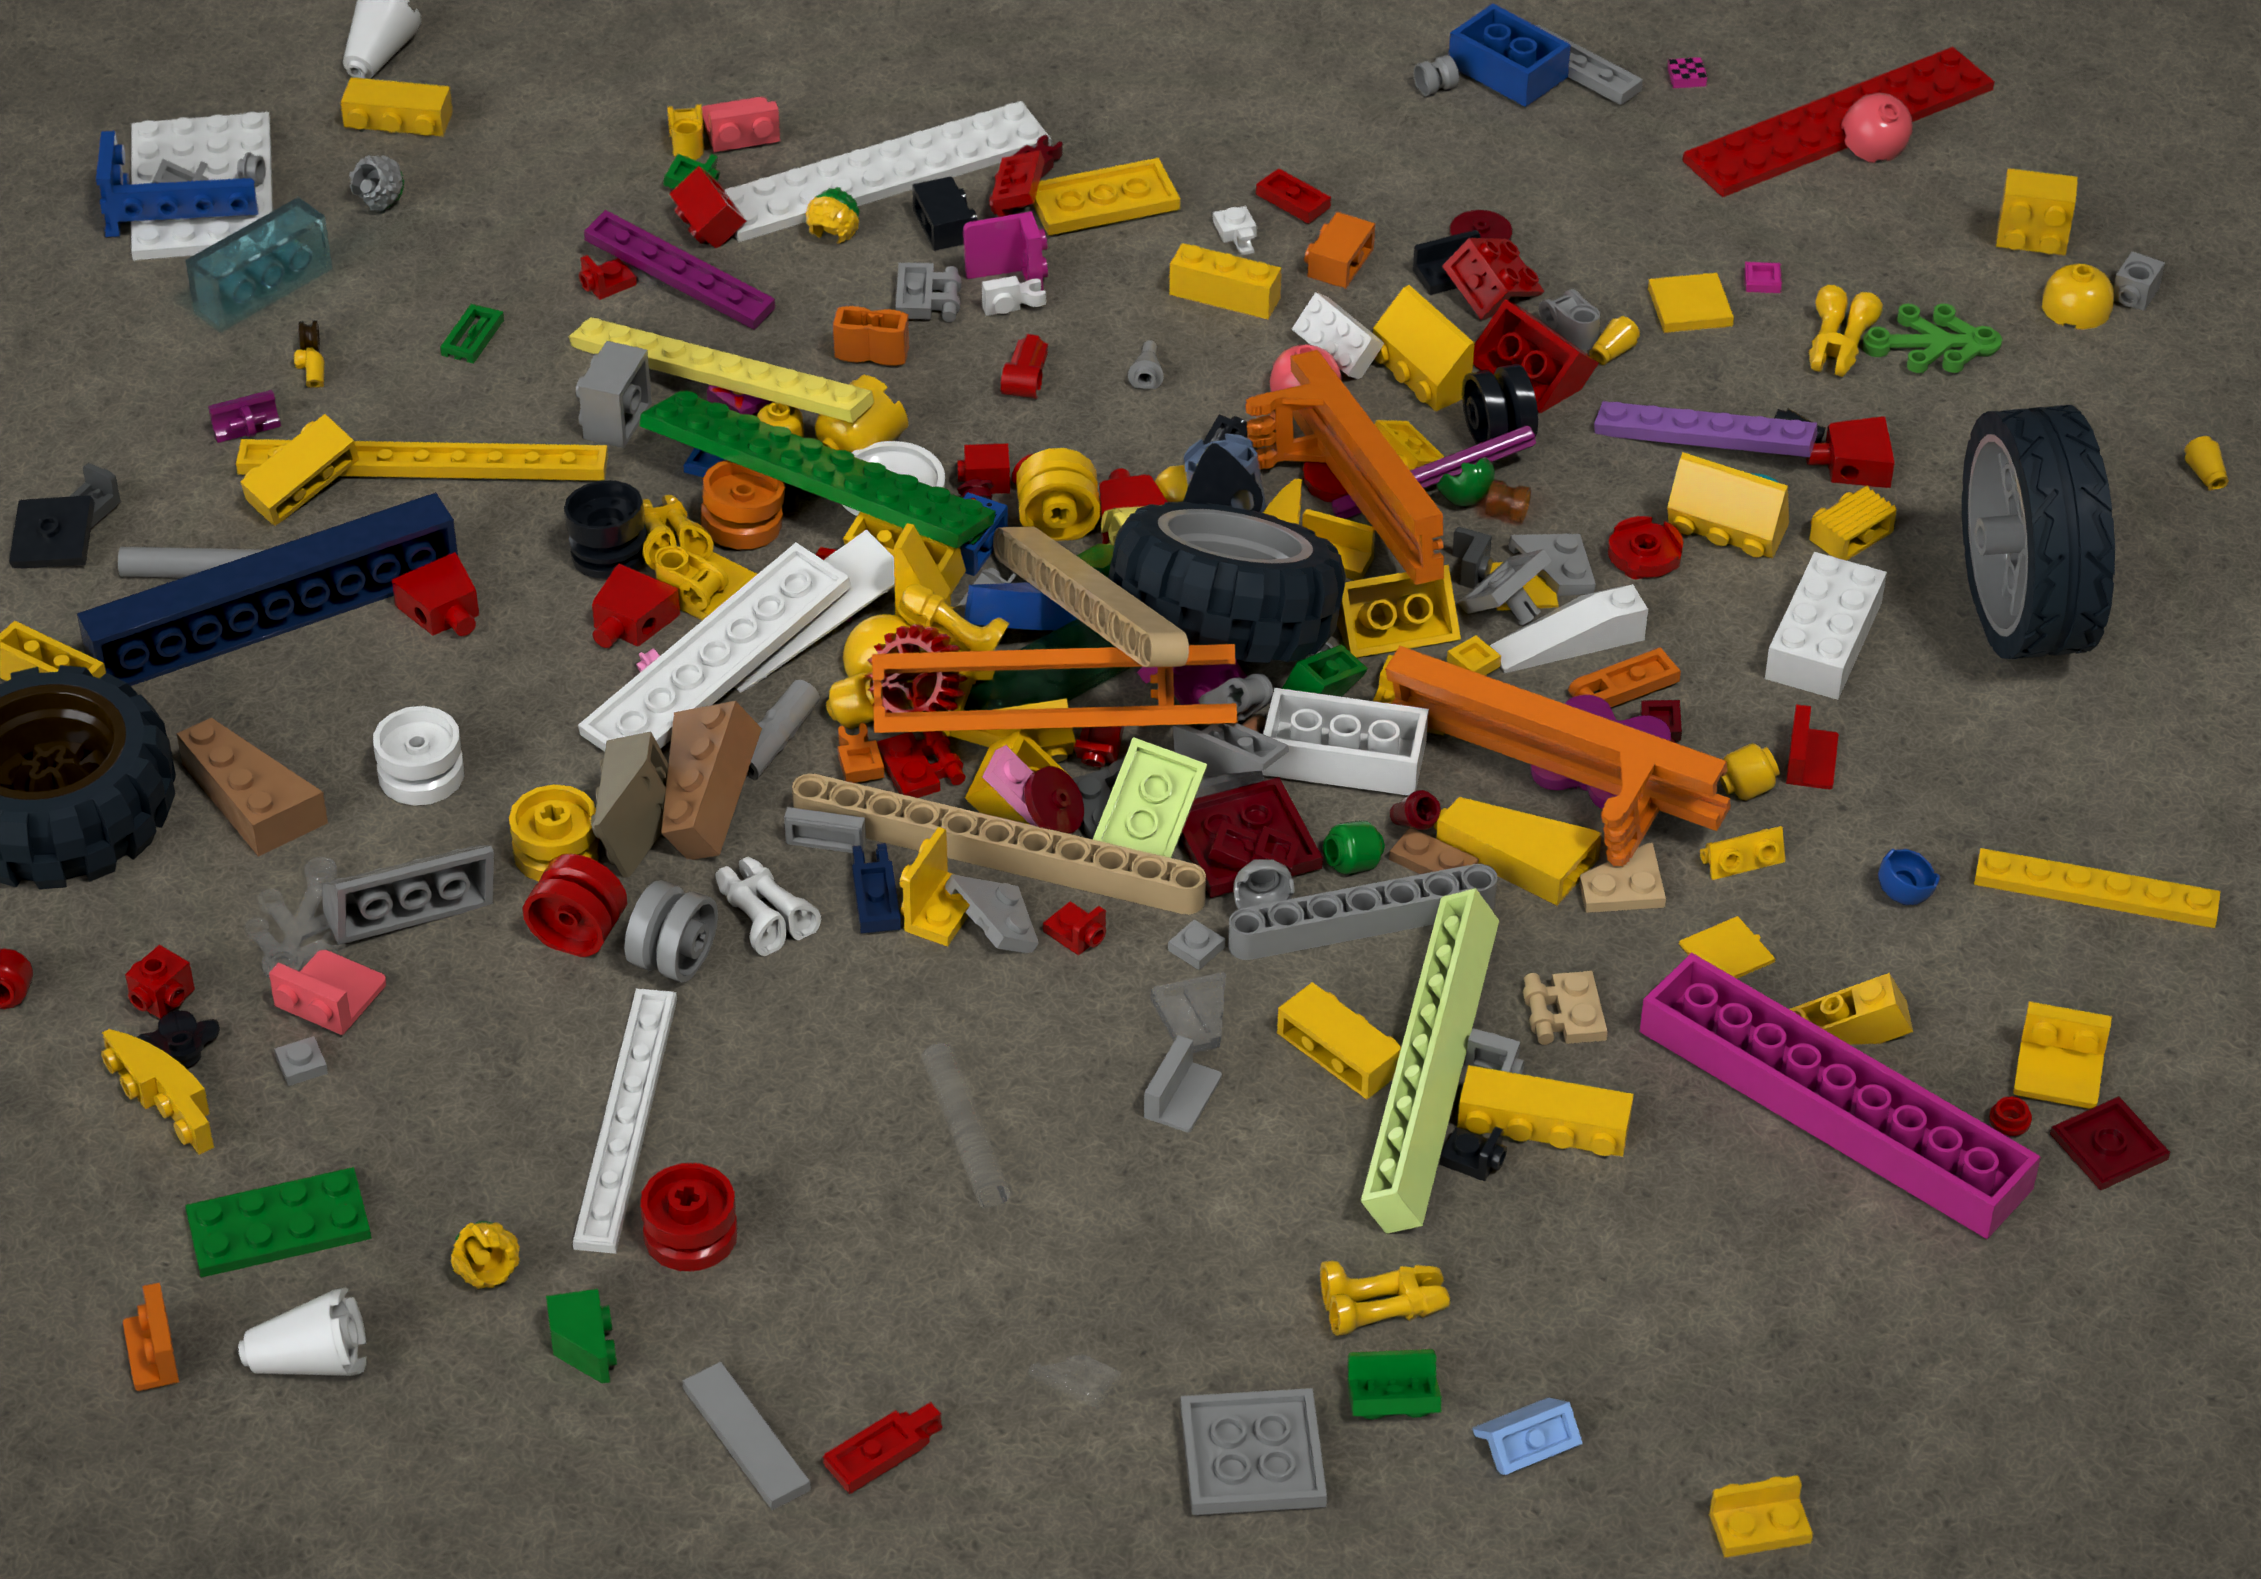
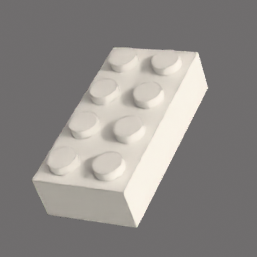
[1292,292,1384,379]

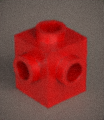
[125,944,195,1019]

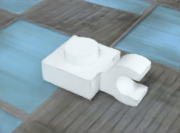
[1213,206,1257,255]
[982,276,1046,316]

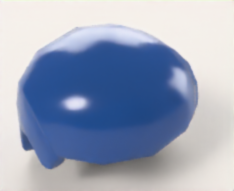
[1878,849,1940,905]

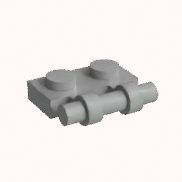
[895,263,962,322]

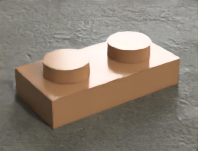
[1389,827,1478,874]

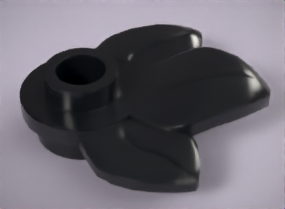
[137,1010,220,1067]

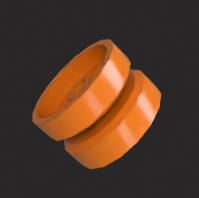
[700,460,785,549]

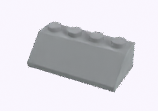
[322,845,494,945]

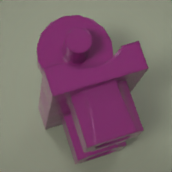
[208,390,281,443]

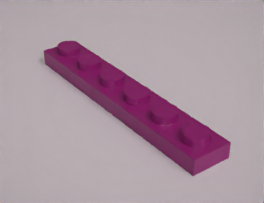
[584,210,775,330]

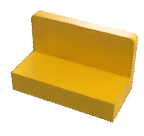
[1302,509,1375,580]

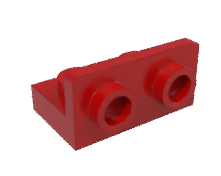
[989,150,1045,217]

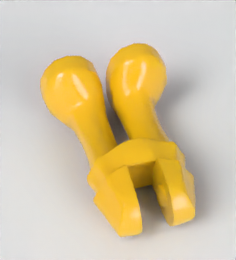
[1809,285,1883,377]
[642,494,713,571]
[898,584,1010,651]
[1320,1260,1450,1336]

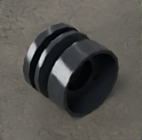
[564,480,648,579]

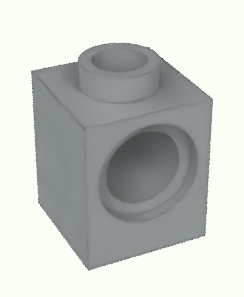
[2113,251,2165,311]

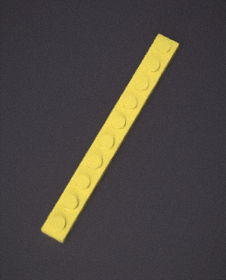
[569,317,874,423]

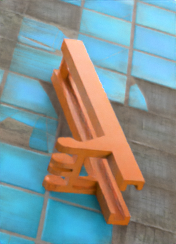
[1246,350,1444,585]
[872,644,1237,733]
[1385,646,1731,867]

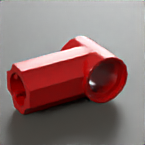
[1001,334,1048,399]

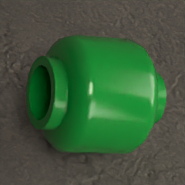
[1323,820,1385,875]

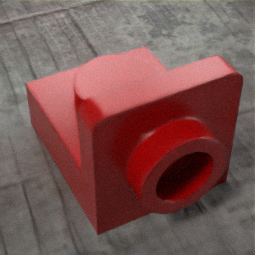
[579,255,637,300]
[1043,901,1106,956]

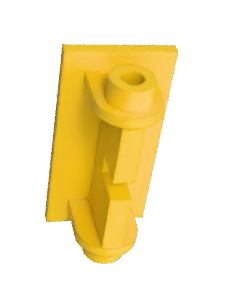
[1700,826,1785,880]

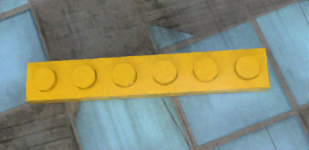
[1974,848,2221,928]

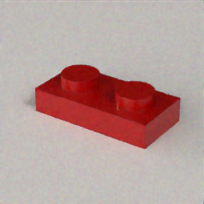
[1256,168,1331,224]

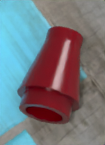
[1390,790,1441,830]

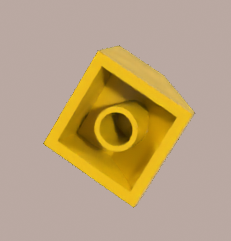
[965,729,1072,825]

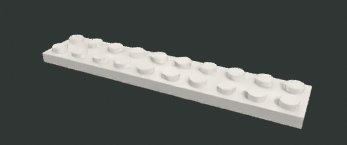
[725,101,1051,242]

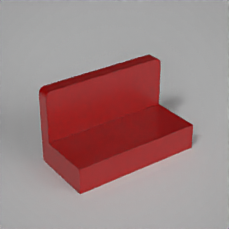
[1786,704,1839,790]

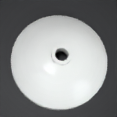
[841,441,945,516]

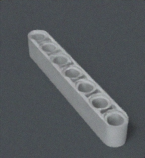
[1228,864,1498,960]

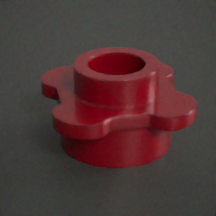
[957,479,994,500]

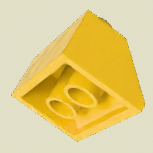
[1373,285,1474,411]
[1667,452,1789,558]
[1337,565,1461,658]

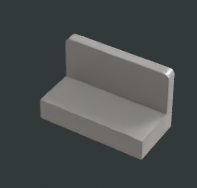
[1144,1035,1222,1133]

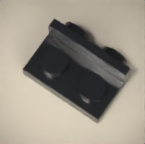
[1413,230,1481,295]

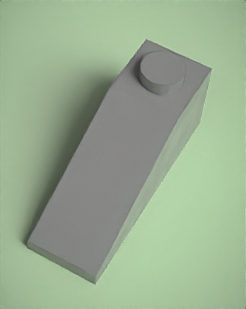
[1173,723,1289,776]

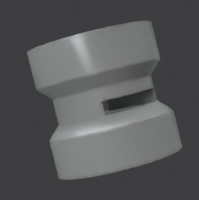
[1413,55,1459,96]

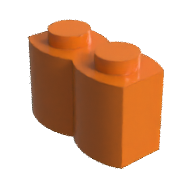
[833,306,909,366]

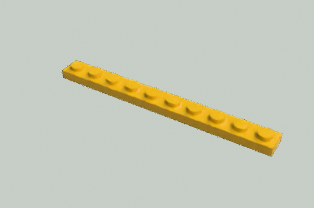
[236,439,608,481]

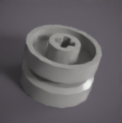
[624,880,718,983]

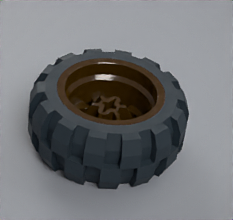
[0,665,176,889]

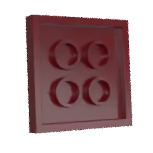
[1180,777,1323,898]

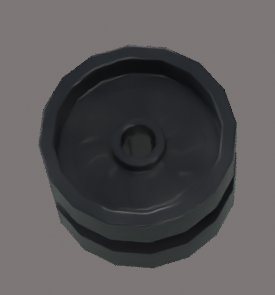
[1462,363,1539,445]

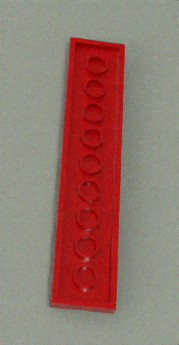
[1682,47,1995,197]

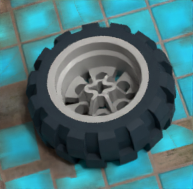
[1108,502,1346,663]

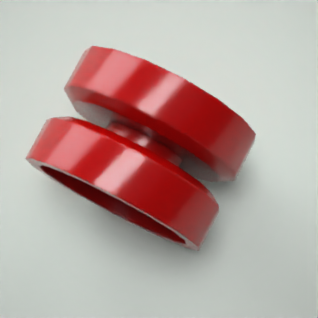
[522,854,628,957]
[640,1163,738,1271]

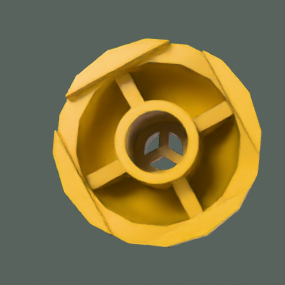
[2042,263,2114,329]

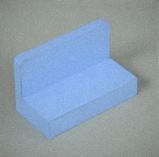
[1472,1398,1583,1475]

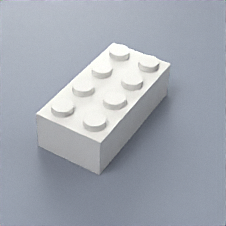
[1765,552,1887,700]
[1260,688,1429,796]

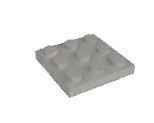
[1180,1388,1327,1515]

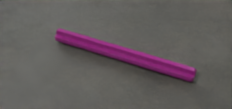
[1331,426,1536,519]

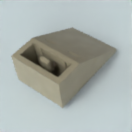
[591,731,669,878]

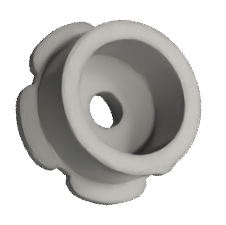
[237,152,266,184]

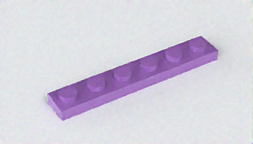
[1594,401,1817,457]

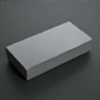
[784,807,866,853]

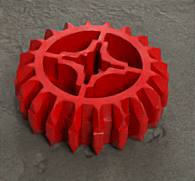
[864,624,968,713]

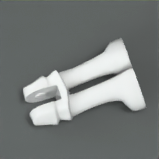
[715,857,821,956]

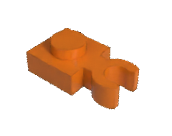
[838,723,884,783]

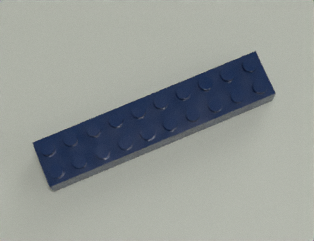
[77,492,458,686]

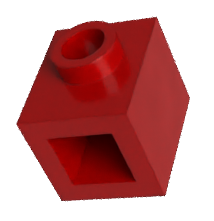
[957,443,1010,494]

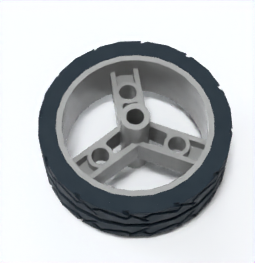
[1962,405,2115,659]

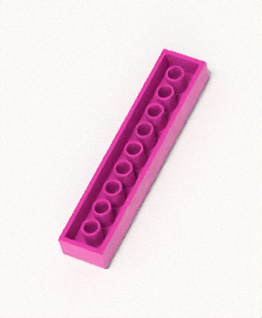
[1639,952,2041,1239]

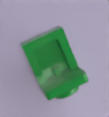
[663,154,720,189]

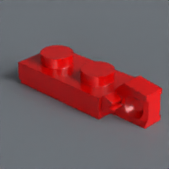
[823,1402,942,1494]

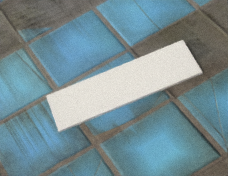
[734,530,895,693]

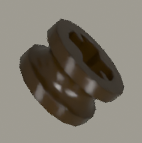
[299,320,320,352]

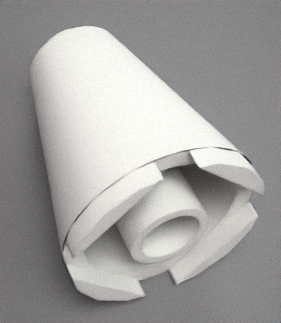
[343,0,421,79]
[239,1287,367,1376]

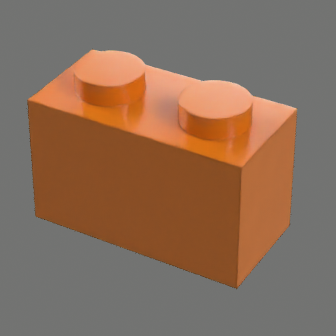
[1304,212,1375,289]

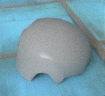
[1233,859,1295,909]

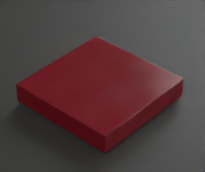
[2050,1096,2170,1191]

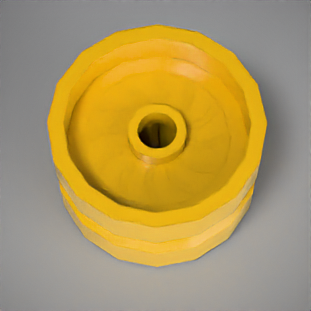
[1016,448,1100,541]
[509,784,601,882]

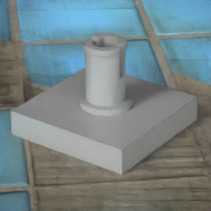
[1457,549,1552,625]

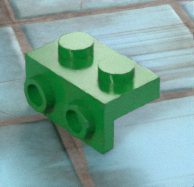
[1348,1349,1441,1419]

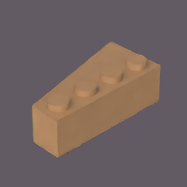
[661,701,762,860]
[177,718,328,857]

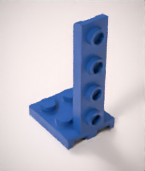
[96,131,259,237]

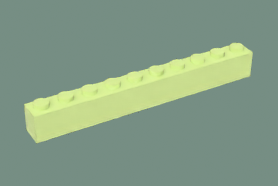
[1361,888,1499,1234]

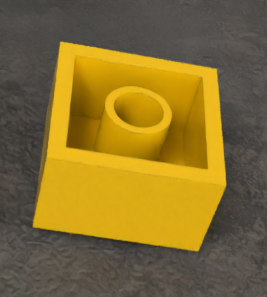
[1996,168,2078,255]

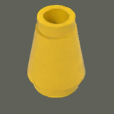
[1589,316,1640,366]
[2185,436,2229,491]

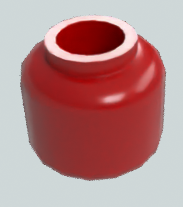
[0,948,33,1009]

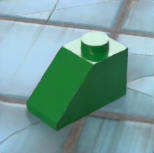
[1282,644,1368,697]

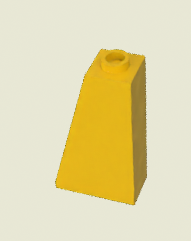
[1434,797,1602,906]

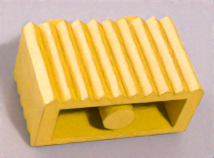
[1809,486,1897,560]

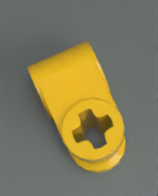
[667,104,704,160]
[655,546,729,610]

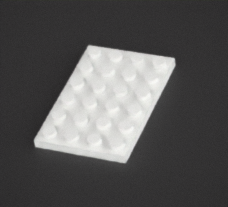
[131,112,274,260]

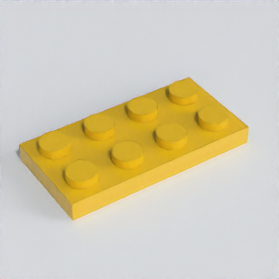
[1033,158,1180,236]

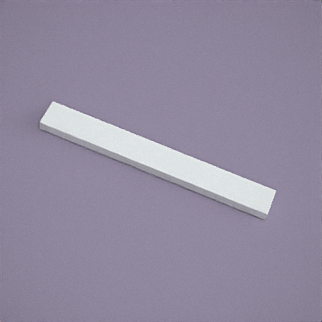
[573,988,677,1254]

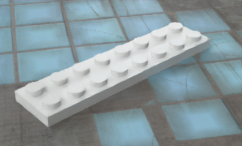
[578,543,851,752]

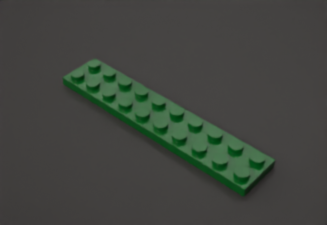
[639,391,996,549]

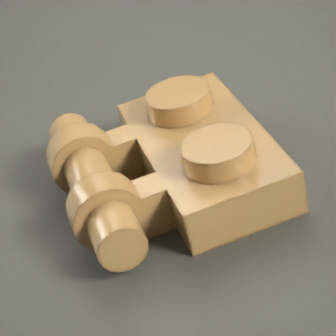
[1523,971,1607,1045]

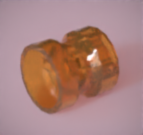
[1485,479,1531,523]

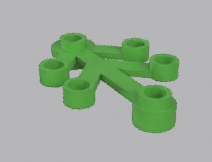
[1862,303,2002,373]

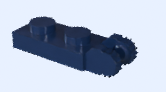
[852,843,901,934]

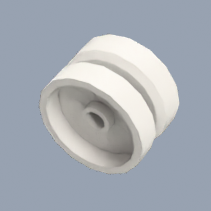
[373,706,464,806]

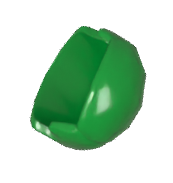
[1437,457,1495,507]

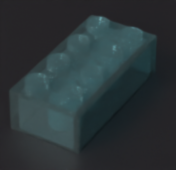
[185,197,332,333]

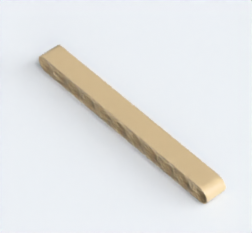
[993,526,1189,668]
[792,773,1206,914]

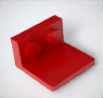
[1442,238,1544,320]

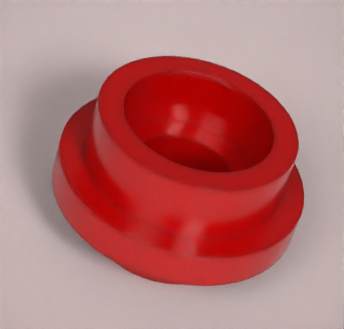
[1989,1096,2032,1136]

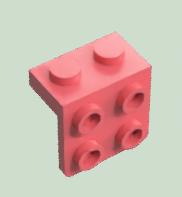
[702,97,780,152]
[269,950,386,1036]

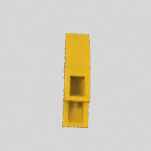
[101,1029,214,1155]

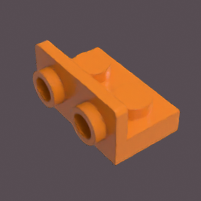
[123,1282,179,1391]

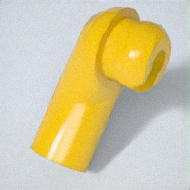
[294,347,324,388]

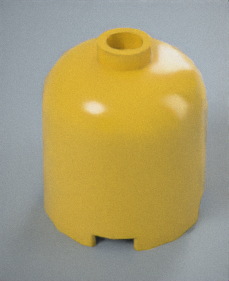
[815,375,908,452]

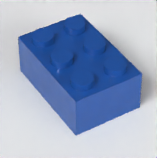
[1449,3,1571,107]

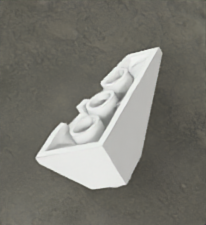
[1490,585,1648,674]

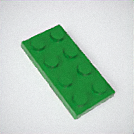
[185,1167,372,1278]

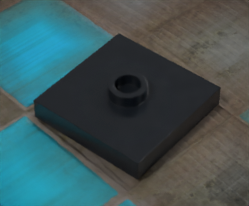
[9,495,95,568]

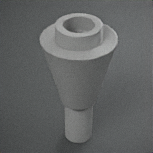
[1128,340,1164,389]

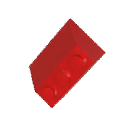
[1473,299,1599,413]

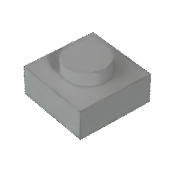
[1168,919,1225,970]
[274,1036,328,1086]

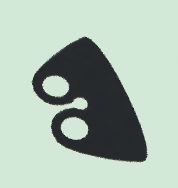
[1183,443,1263,512]

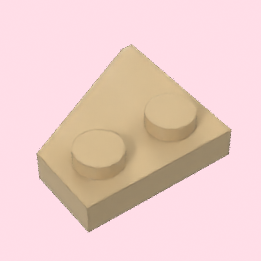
[1579,843,1666,913]

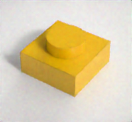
[1447,635,1501,675]

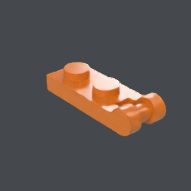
[1568,647,1681,707]

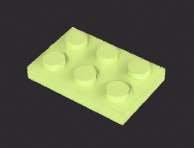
[1093,737,1207,858]

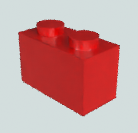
[669,166,747,248]

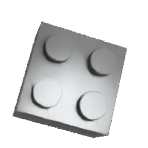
[576,341,652,448]

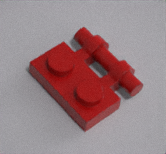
[877,731,966,798]

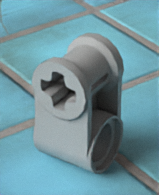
[1539,289,1600,350]
[1198,673,1273,725]

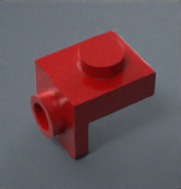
[1074,726,1125,767]

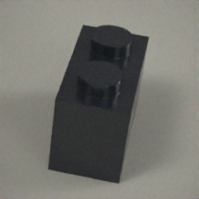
[912,176,978,251]

